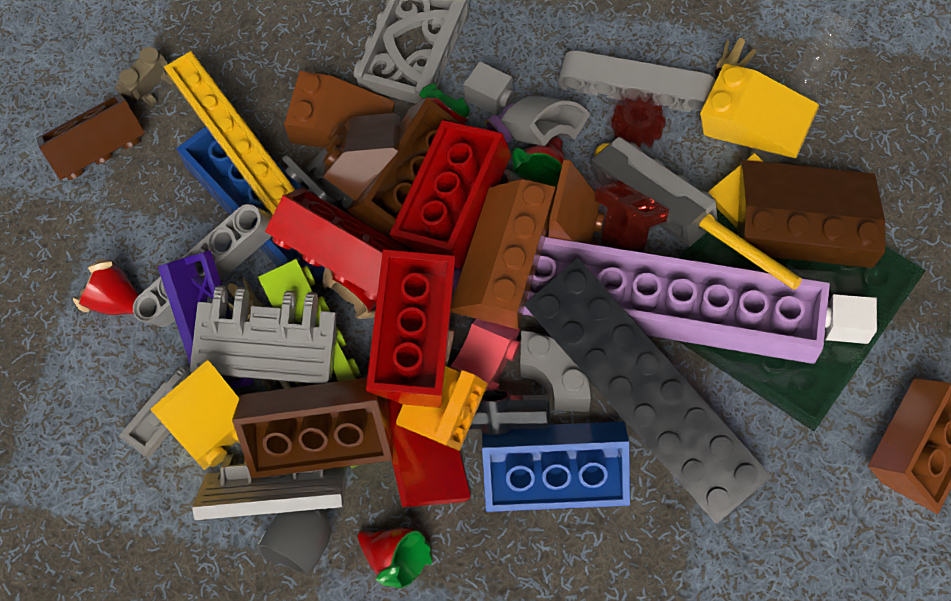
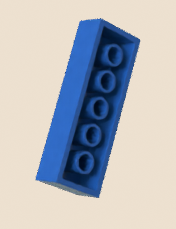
[176,127,325,289]

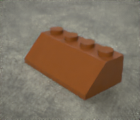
[451,179,556,329]

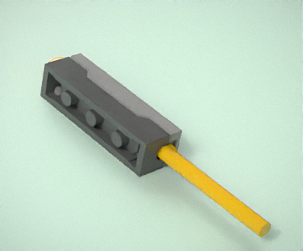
[591,137,802,290]

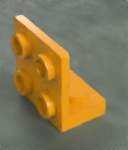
[396,366,488,451]

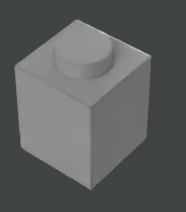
[463,61,515,115]

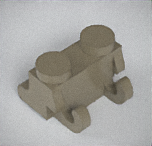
[114,47,174,107]

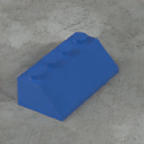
[482,421,630,512]

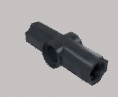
[469,390,551,435]

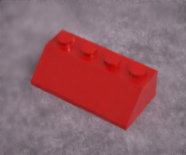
[390,120,511,269]
[265,188,414,301]
[366,249,455,408]

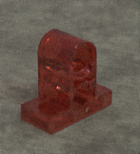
[595,181,669,252]

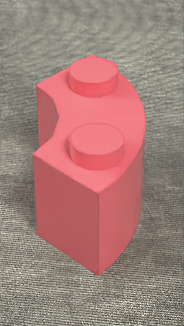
[450,319,521,391]

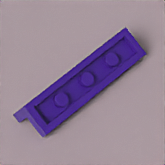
[158,250,254,389]

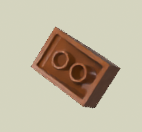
[284,71,395,148]
[548,159,605,246]

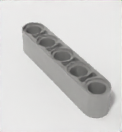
[558,51,716,113]
[133,204,272,327]

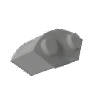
[500,95,590,146]
[520,331,591,412]

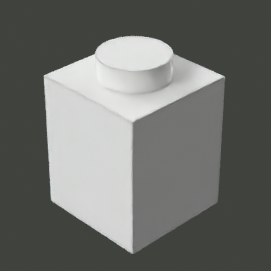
[825,294,877,344]

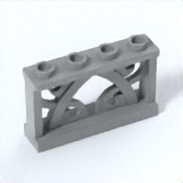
[354,0,470,104]

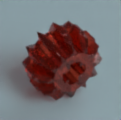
[611,95,666,148]

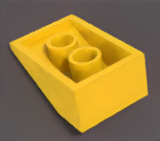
[700,63,819,158]
[150,360,239,470]

